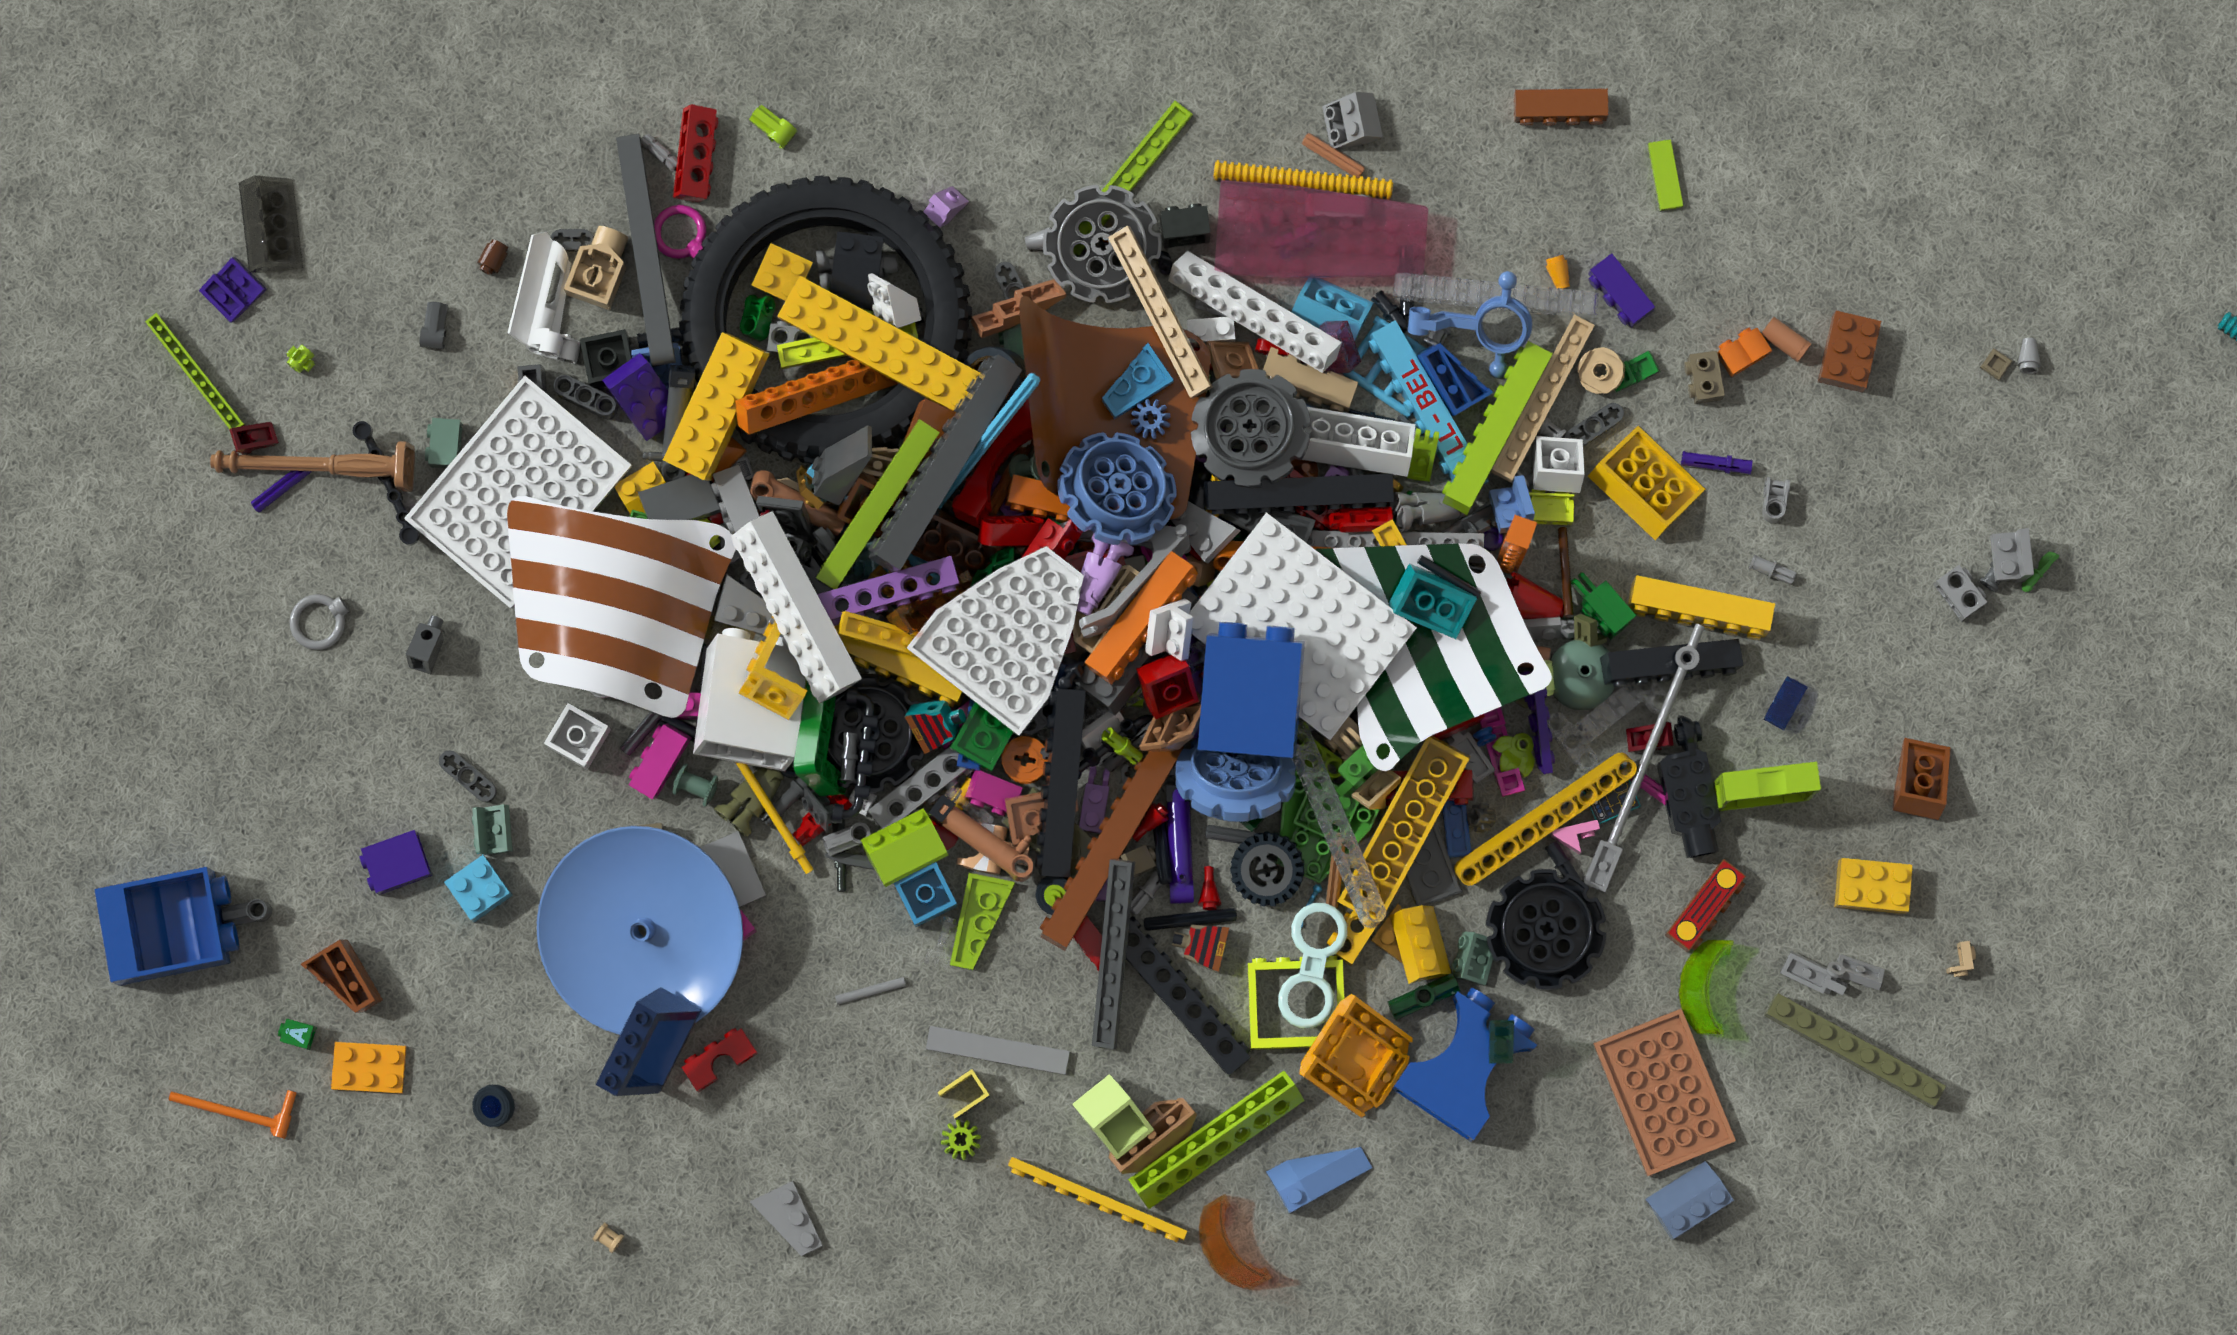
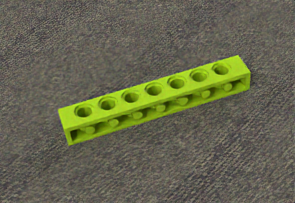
[1128,1071,1305,1209]

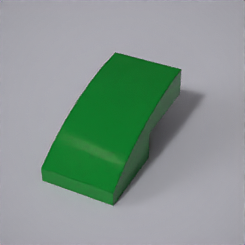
[1606,351,1661,392]

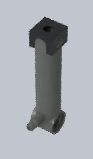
[643,364,695,482]

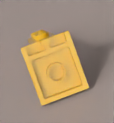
[739,615,807,720]

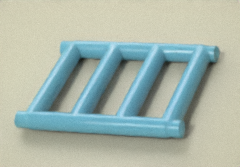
[1338,316,1427,418]

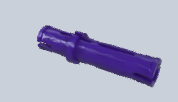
[1681,451,1753,475]

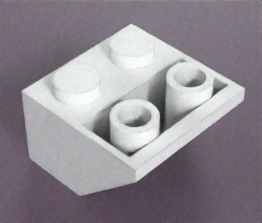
[868,273,921,328]

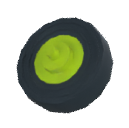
[1035,876,1069,915]

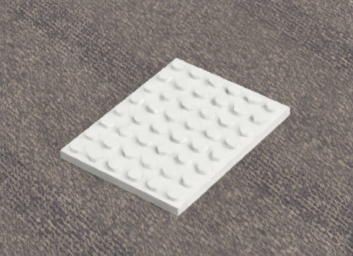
[404,376,632,609]
[1190,512,1417,740]

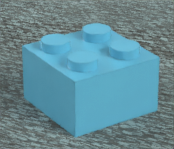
[444,855,513,922]

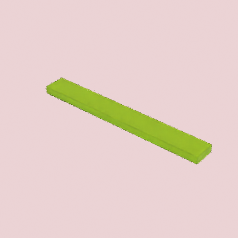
[1073,101,1193,257]
[815,419,940,589]

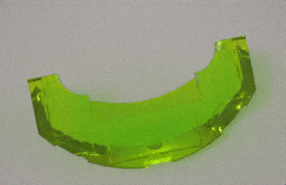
[1678,940,1734,1037]

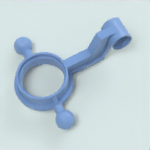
[1408,271,1533,378]

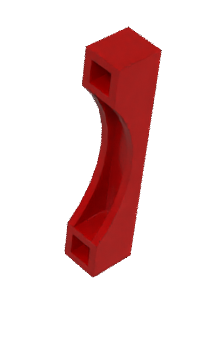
[952,397,1033,528]

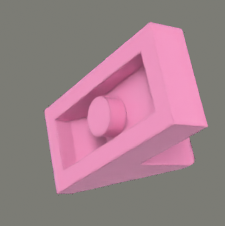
[1550,820,1600,855]

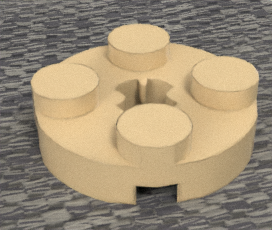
[1577,347,1625,394]

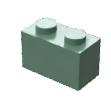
[425,418,463,468]

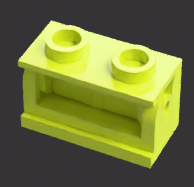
[1529,489,1574,526]

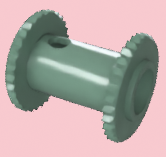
[1009,453,1050,481]
[673,764,718,807]

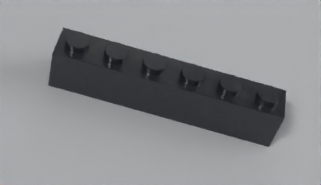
[1600,639,1744,688]

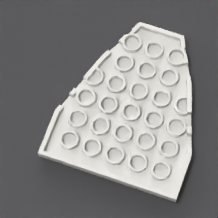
[907,546,1084,735]

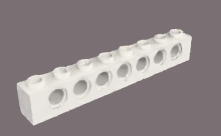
[1168,251,1342,373]

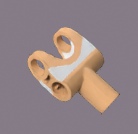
[956,823,1030,875]

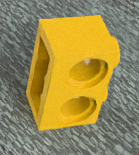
[1327,911,1377,966]

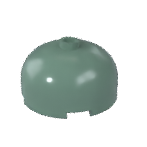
[1550,640,1615,711]

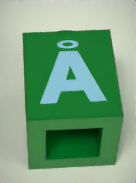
[278,1018,317,1050]

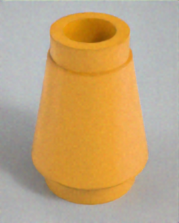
[1545,255,1570,290]

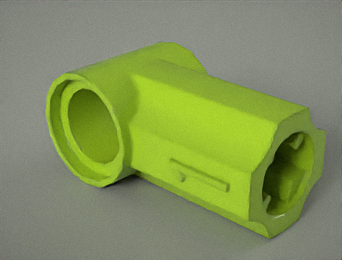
[749,105,797,149]

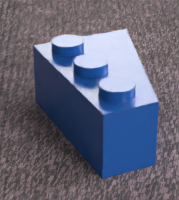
[1416,343,1494,416]

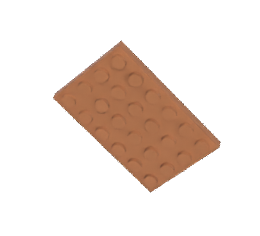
[1593,1008,1736,1176]

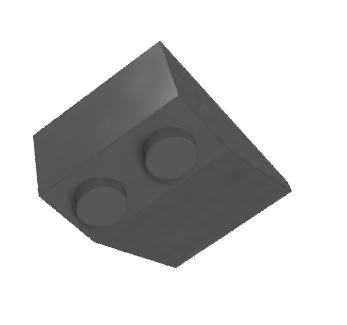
[812,425,872,505]

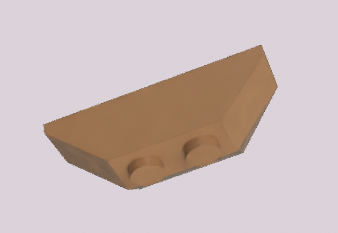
[1139,691,1202,752]
[1108,1098,1197,1174]

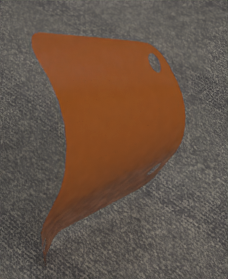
[1019,295,1210,519]

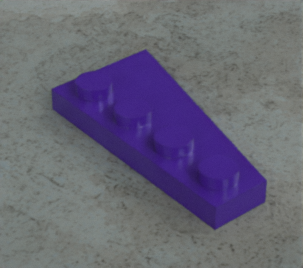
[1520,671,1555,774]

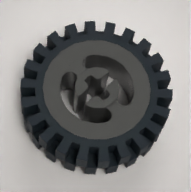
[1230,831,1305,907]

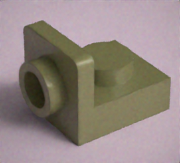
[1574,614,1607,647]

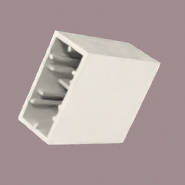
[693,628,806,771]

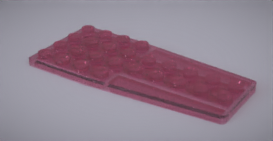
[1214,180,1428,278]

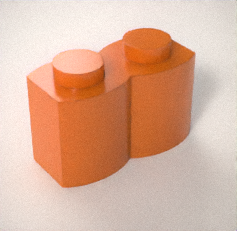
[1717,327,1772,378]

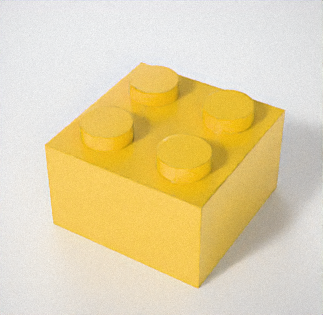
[751,243,813,301]

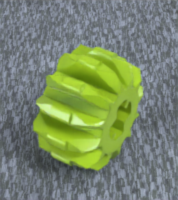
[941,1119,981,1160]

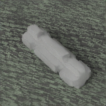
[640,134,677,171]

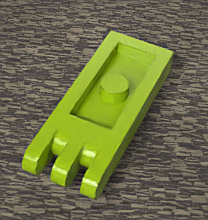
[1407,428,1439,482]

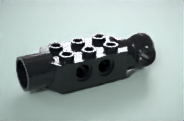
[1656,715,1721,858]

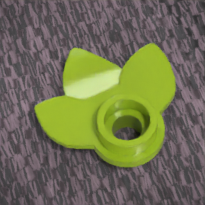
[1492,733,1535,777]

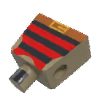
[1172,925,1229,973]

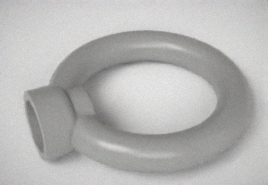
[290,594,350,650]

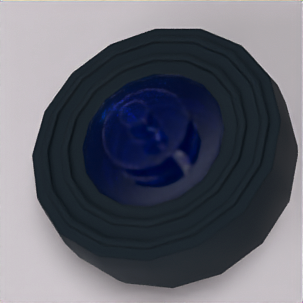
[472,1084,515,1127]

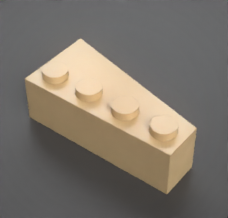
[1263,347,1358,412]

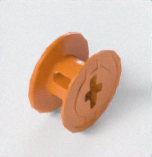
[1002,736,1048,784]

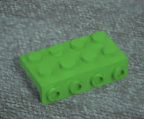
[1335,743,1390,797]

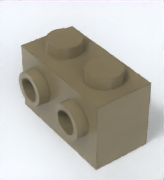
[1684,351,1725,404]

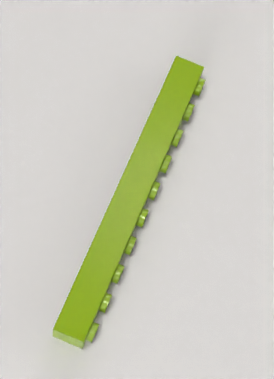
[145,313,245,429]

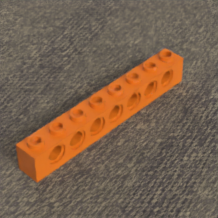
[735,360,899,434]

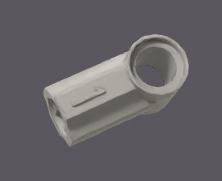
[822,822,871,857]

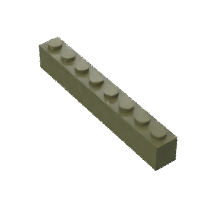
[1764,993,1946,1108]

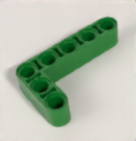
[794,681,847,796]

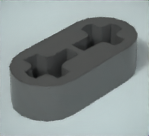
[550,229,594,252]

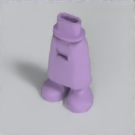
[1077,533,1134,615]

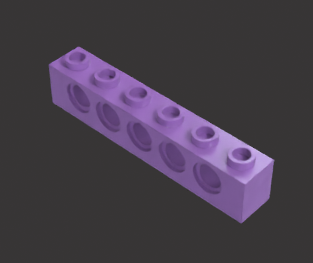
[817,556,960,626]

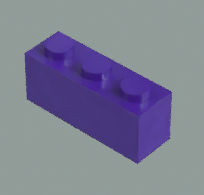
[1588,253,1655,328]

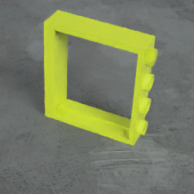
[1248,956,1344,1050]

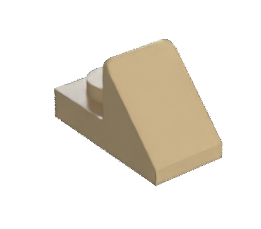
[1352,769,1401,810]

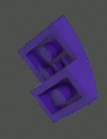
[199,257,267,323]

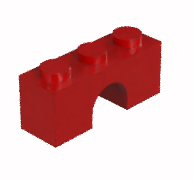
[681,1028,758,1093]

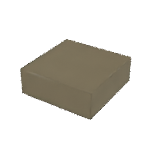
[1980,348,2013,381]

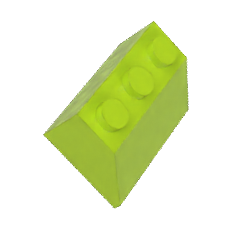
[860,808,948,887]

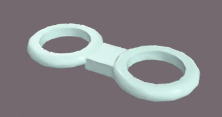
[1278,903,1347,1028]

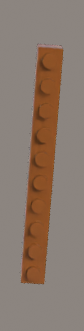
[1039,746,1184,951]

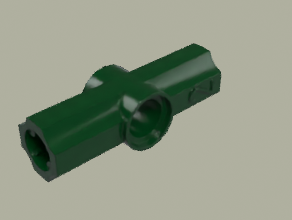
[1387,973,1461,1021]

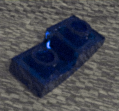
[1763,676,1808,730]

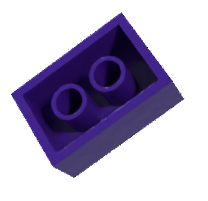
[602,353,668,441]

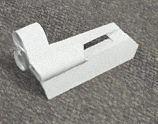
[508,232,581,364]

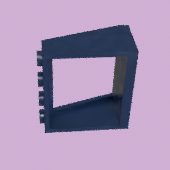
[595,987,702,1096]

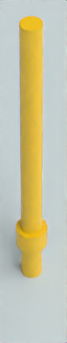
[735,762,814,874]

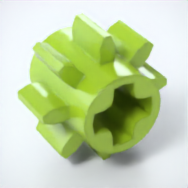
[286,345,315,373]

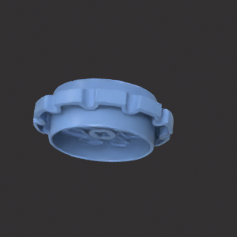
[1057,432,1176,545]
[1176,738,1296,822]

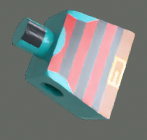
[905,700,966,754]

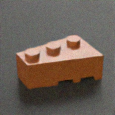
[300,939,383,1013]

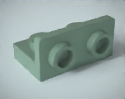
[1452,932,1493,986]

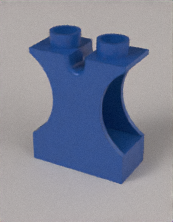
[1392,988,1537,1142]

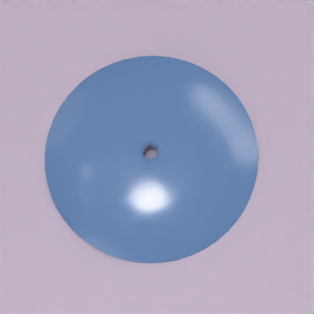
[537,826,743,1035]

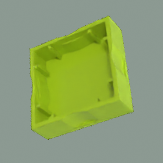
[1713,761,1821,811]

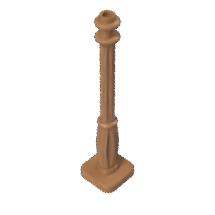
[210,441,415,492]

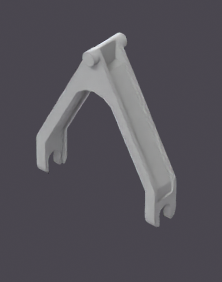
[1059,521,1191,638]

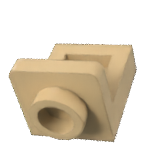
[1946,941,1976,977]

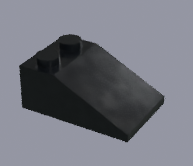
[830,231,884,311]

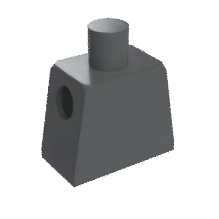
[406,615,444,675]

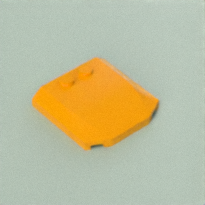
[1299,994,1413,1118]

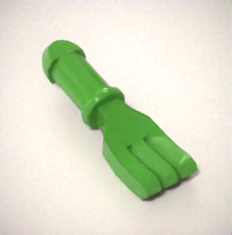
[2022,551,2059,592]

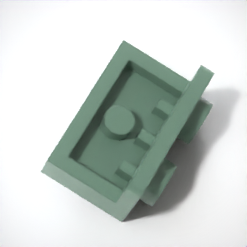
[472,804,513,855]

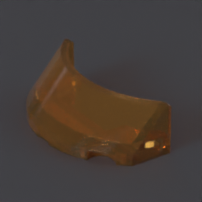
[886,570,972,635]
[1199,1194,1272,1290]

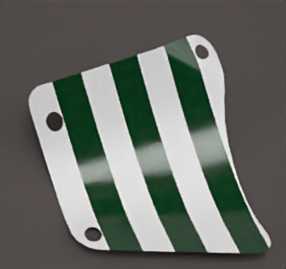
[1315,544,1552,771]

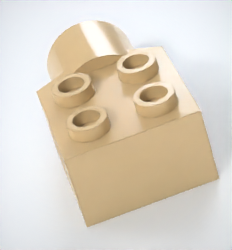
[564,226,628,310]

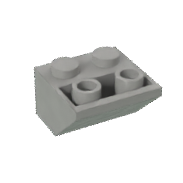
[1322,92,1383,150]

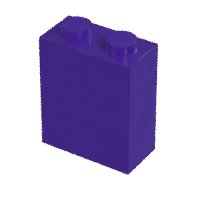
[359,830,432,895]

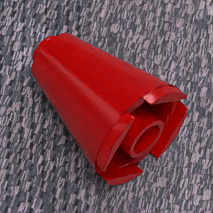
[1506,572,1564,619]

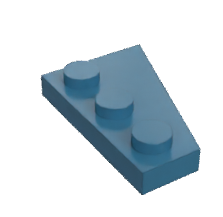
[1102,343,1174,419]

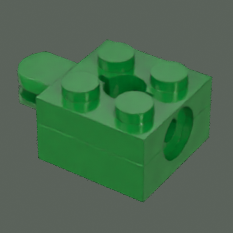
[1570,572,1636,640]

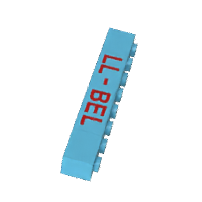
[1368,320,1489,486]

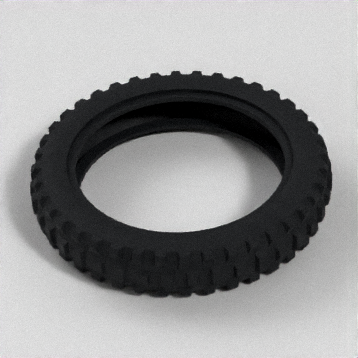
[679,176,972,464]

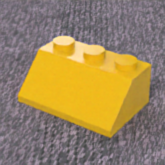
[1390,905,1452,984]

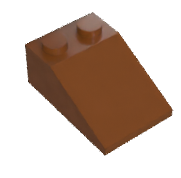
[1893,738,1950,820]

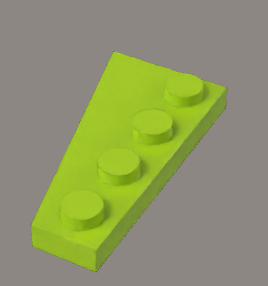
[950,873,1015,970]

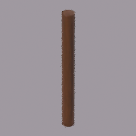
[1558,527,1574,618]

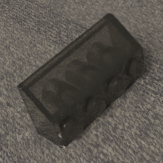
[239,175,303,273]

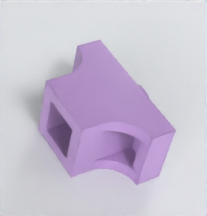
[923,186,969,228]

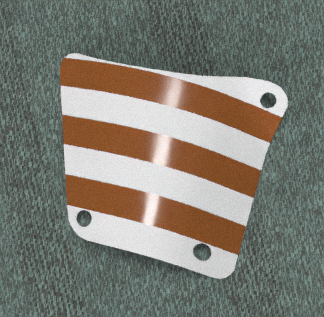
[507,496,736,718]

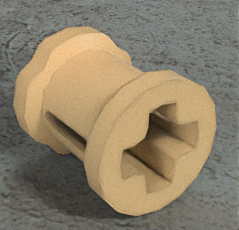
[593,1223,624,1253]

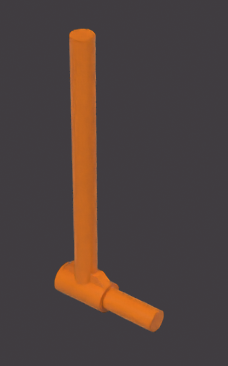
[169,1090,297,1139]

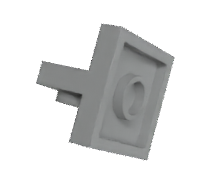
[1990,528,2034,583]

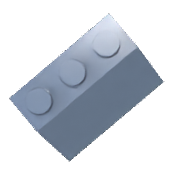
[1645,1161,1734,1240]

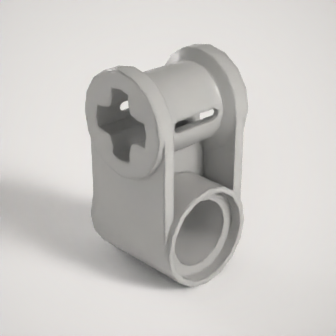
[1762,477,1790,523]

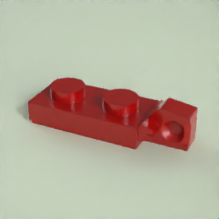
[792,795,852,846]

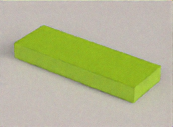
[1647,139,1683,211]

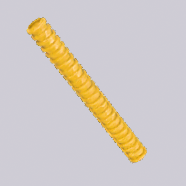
[1213,160,1393,200]

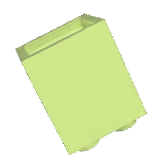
[1072,1074,1154,1159]

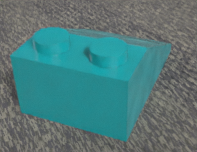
[1388,563,1477,639]

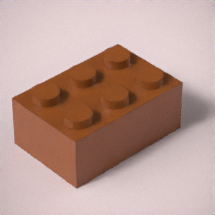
[1818,310,1881,393]

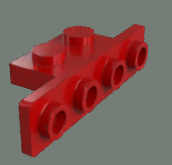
[1022,518,1083,560]

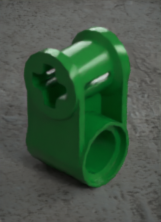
[740,295,776,341]

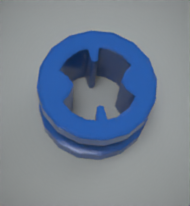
[1473,726,1497,747]

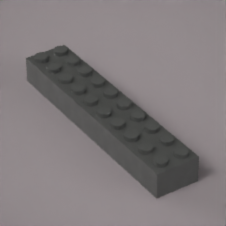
[868,354,1022,572]

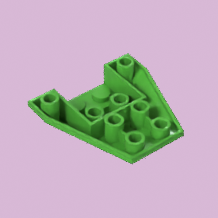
[1277,769,1379,883]

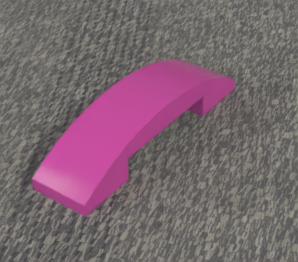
[1480,707,1525,797]

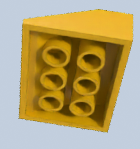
[1588,426,1706,540]

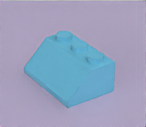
[1291,274,1373,346]

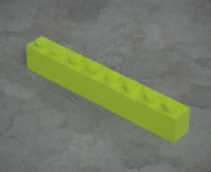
[1442,341,1553,515]

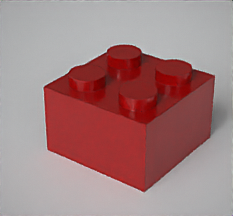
[1136,654,1199,719]

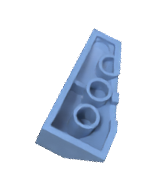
[1267,1147,1372,1214]

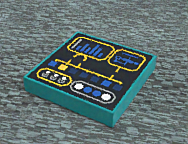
[1583,764,1641,825]

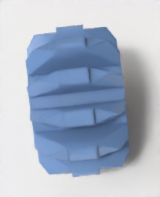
[1131,399,1171,439]

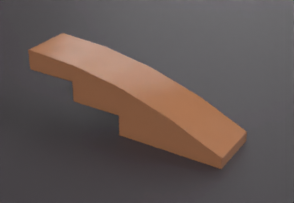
[971,279,1066,338]

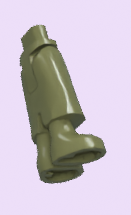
[714,767,784,838]

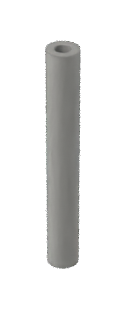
[835,977,906,1005]

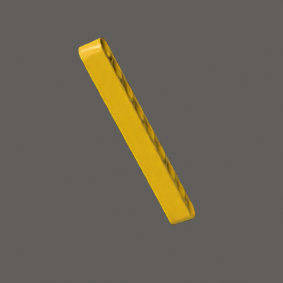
[1454,752,1637,886]

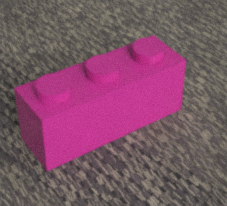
[629,723,692,800]

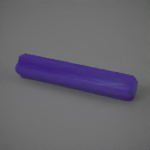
[251,471,312,512]

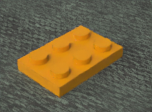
[331,1042,407,1094]

